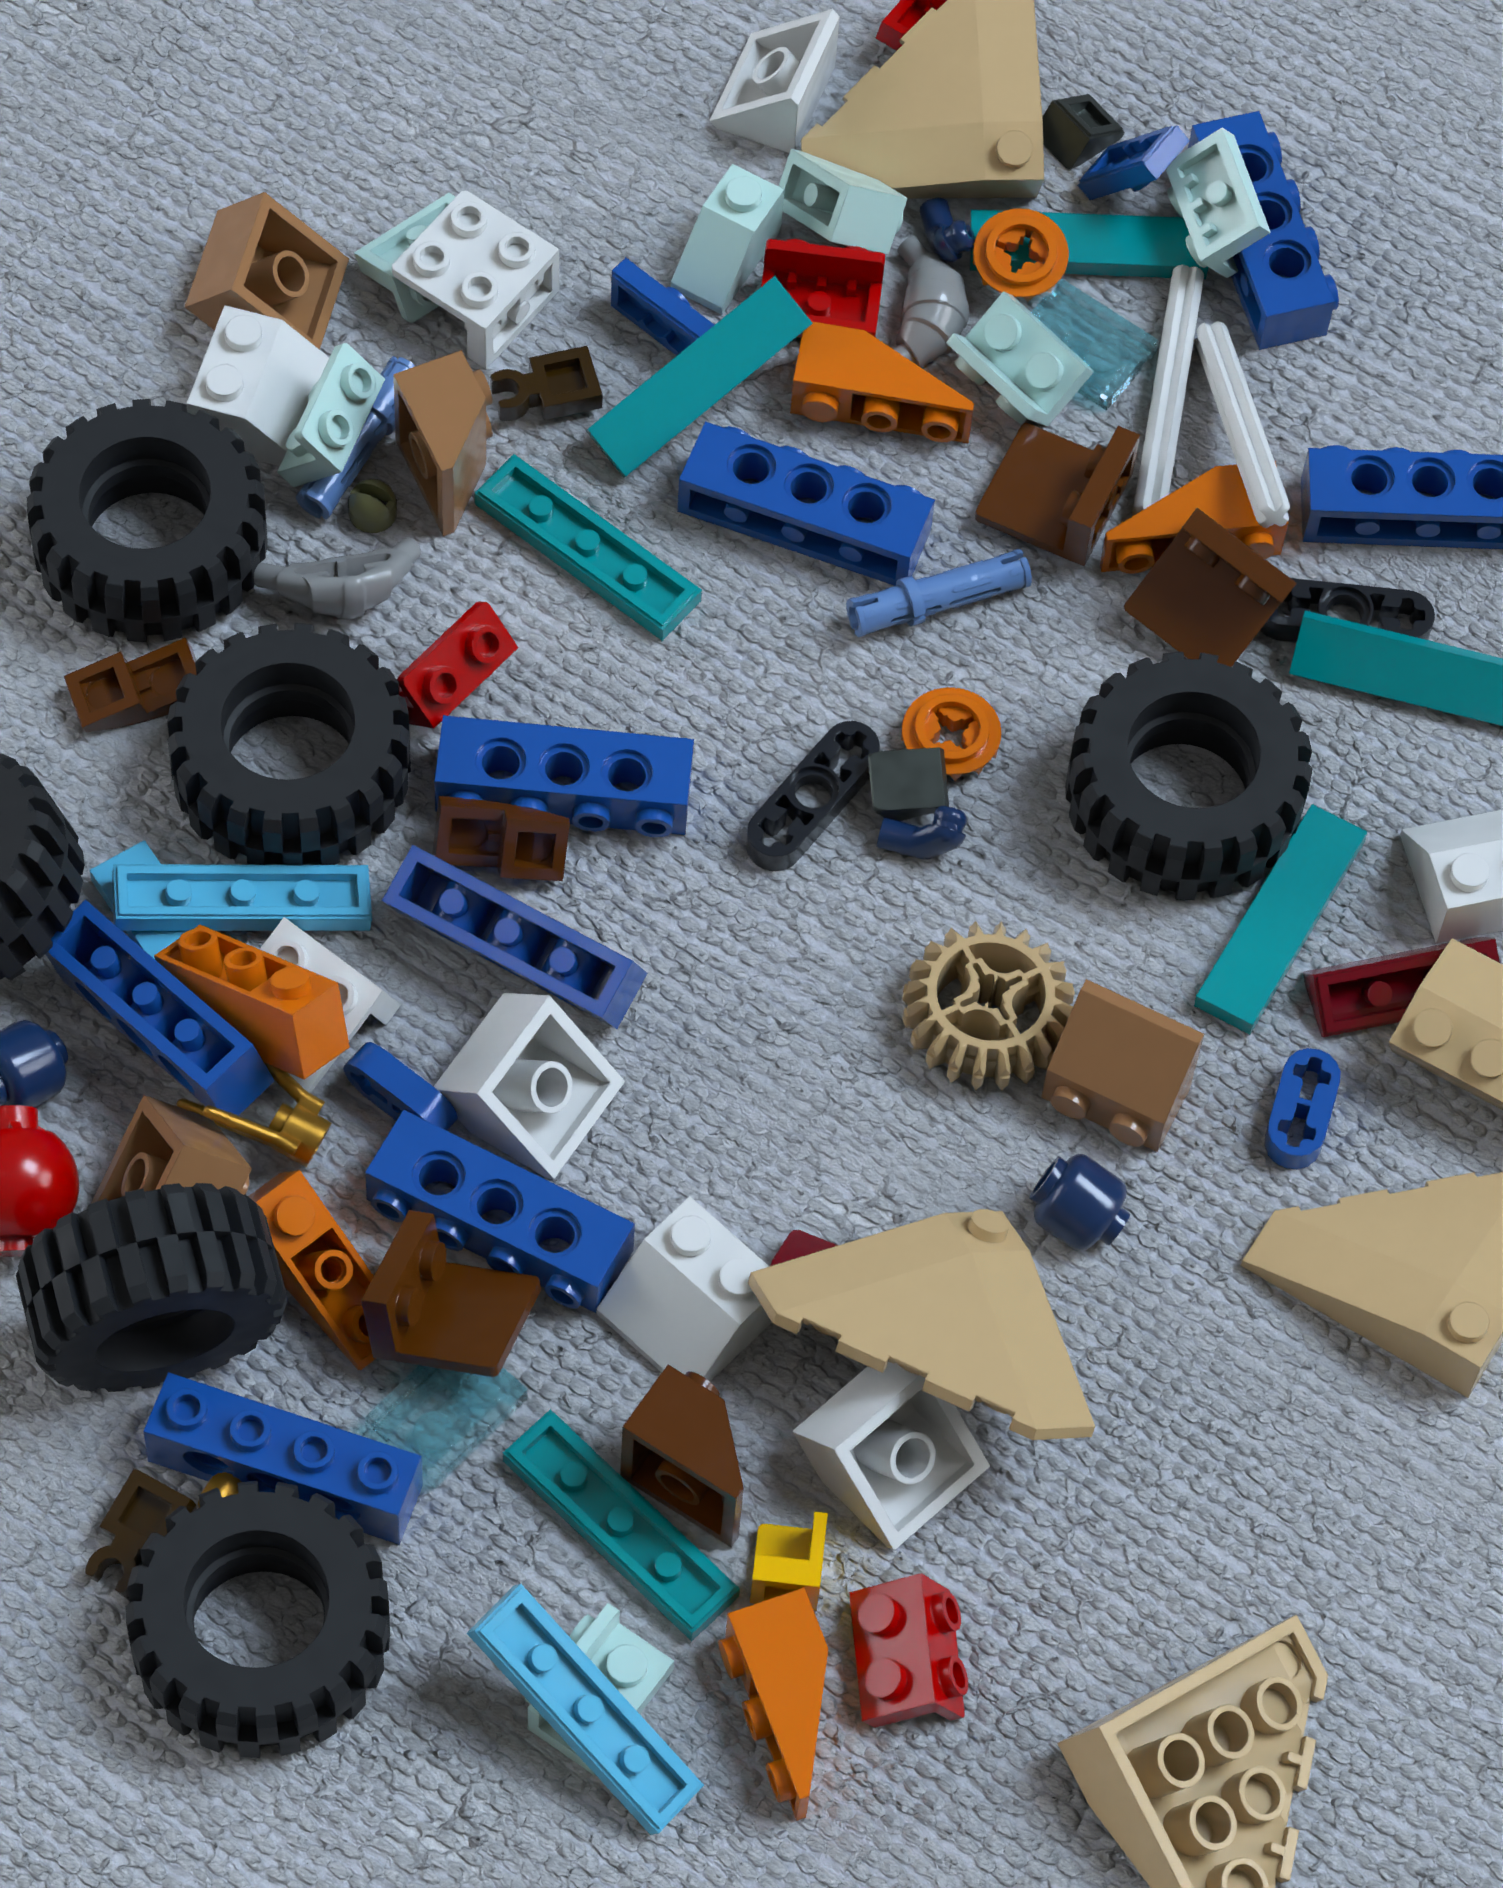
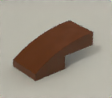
[64,638,197,733]
[432,796,570,881]

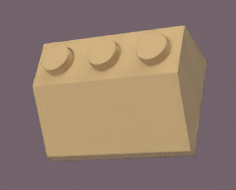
[1389,938,1503,1110]

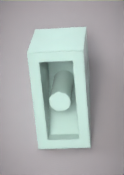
[779,149,908,254]
[670,164,784,315]

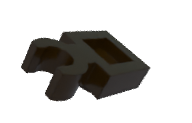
[490,346,603,421]
[85,1468,196,1599]

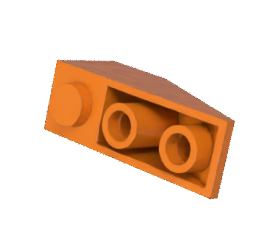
[790,321,974,443]
[1100,461,1289,574]
[154,924,350,1080]
[248,1170,377,1370]
[718,1588,828,1821]

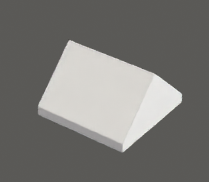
[710,9,840,153]

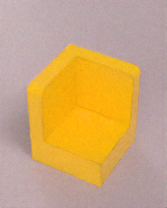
[750,1511,828,1611]

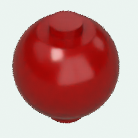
[0,1105,79,1257]

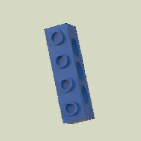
[1188,111,1339,350]
[677,421,935,586]
[1300,445,1503,549]
[434,715,694,838]
[382,844,648,1029]
[45,900,275,1116]
[365,1109,635,1313]
[143,1372,423,1545]

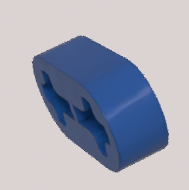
[343,1042,458,1131]
[1264,1048,1341,1170]

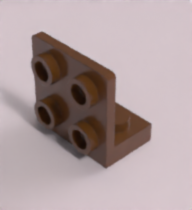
[975,423,1140,567]
[1124,508,1297,667]
[361,1210,541,1377]

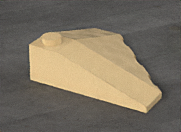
[801,0,1044,199]
[1241,1172,1503,1398]
[748,1209,1095,1440]
[1057,1615,1328,1888]

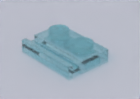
[1031,278,1159,411]
[365,1365,528,1489]

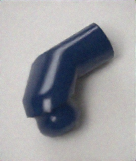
[919,198,975,262]
[876,806,967,860]

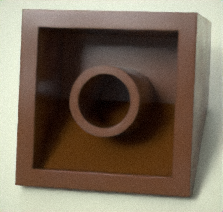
[620,1364,744,1547]

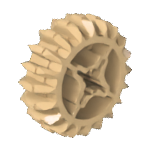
[902,921,1075,1091]

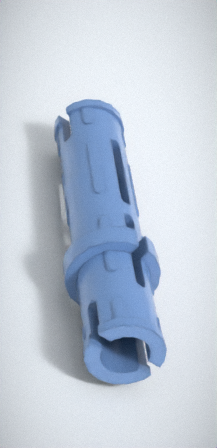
[296,356,415,519]
[846,549,1032,637]

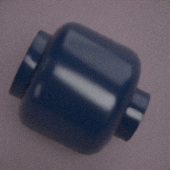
[0,1020,68,1107]
[1029,1154,1130,1251]

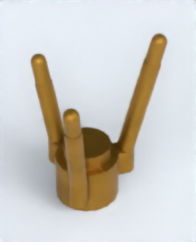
[176,1062,332,1168]

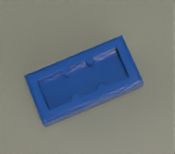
[1077,125,1190,200]
[611,258,714,356]

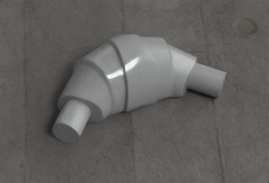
[894,236,969,368]
[254,538,421,619]

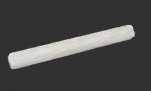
[1132,264,1204,516]
[1195,321,1290,528]

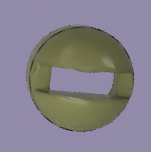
[348,478,397,533]

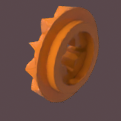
[973,208,1069,302]
[901,687,1001,781]

